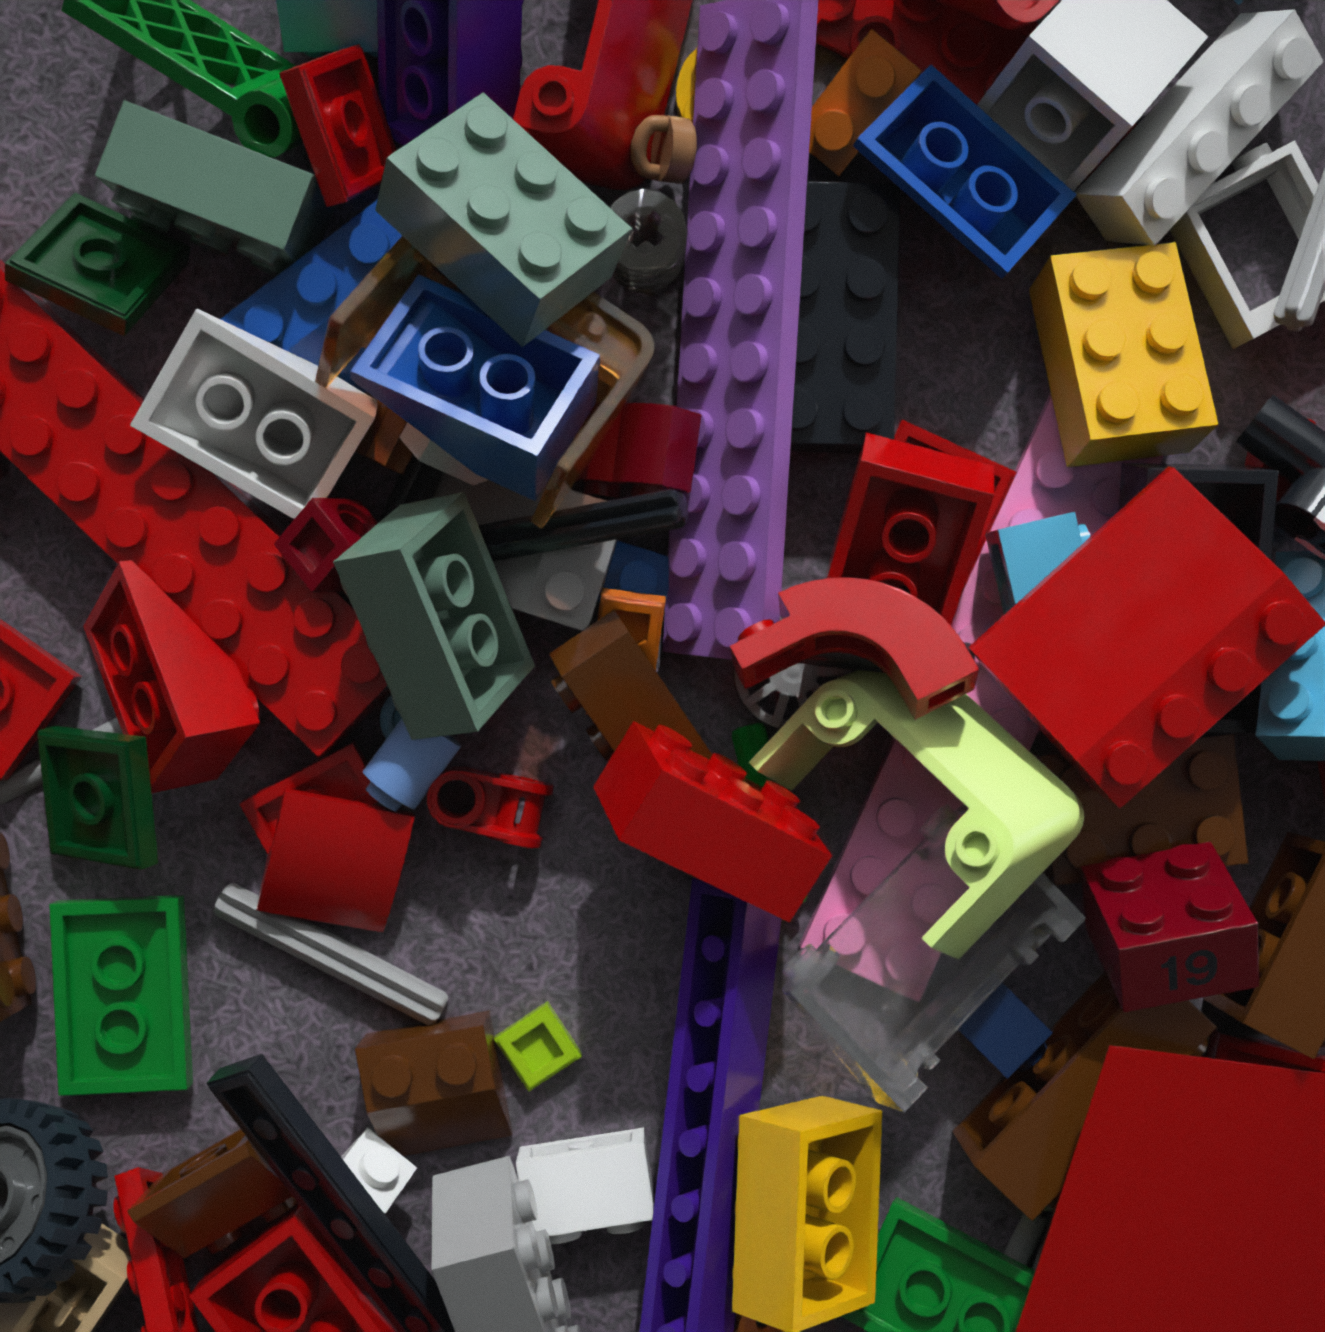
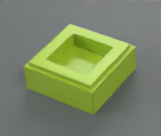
[494,1001,582,1092]

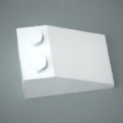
[130,309,378,519]

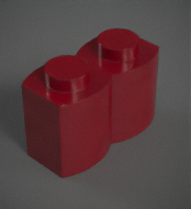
[564,402,702,500]

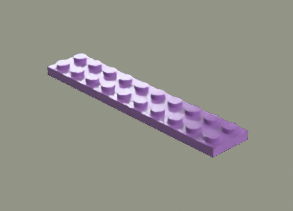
[662,0,818,660]

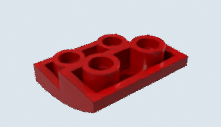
[256,788,415,932]

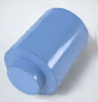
[363,719,461,812]

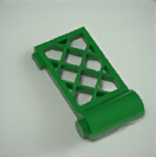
[61,0,304,158]

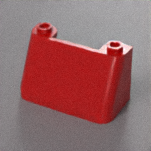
[513,0,693,190]

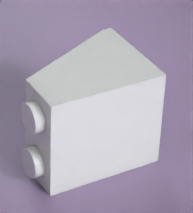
[977,0,1208,191]

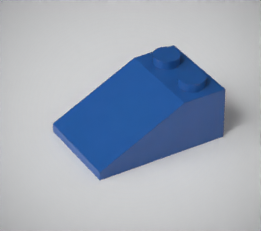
[350,274,600,501]

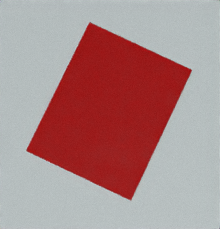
[1016,1045,1325,1332]

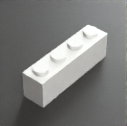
[1075,9,1324,246]

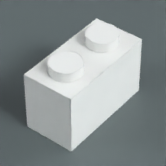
[516,1128,655,1244]

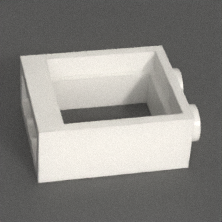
[1170,140,1325,349]

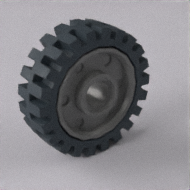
[0,1098,108,1303]

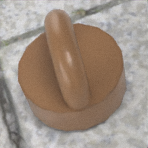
[631,115,697,184]

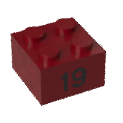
[1081,841,1259,1013]

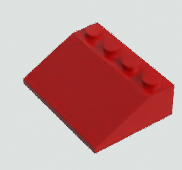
[968,466,1325,809]

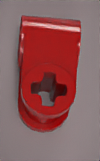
[427,766,555,848]

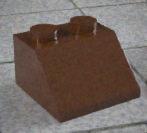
[355,1010,513,1156]
[127,1129,298,1258]

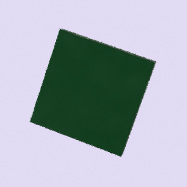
[5,193,190,336]
[37,726,158,870]

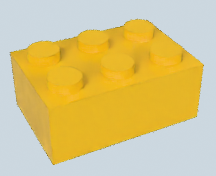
[1029,242,1219,467]
[732,1096,882,1332]

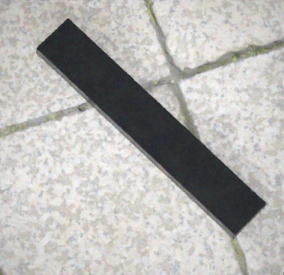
[206,1054,455,1332]

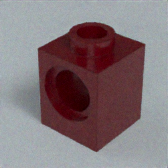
[274,498,378,592]

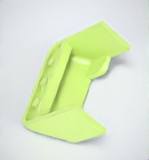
[749,670,1084,960]

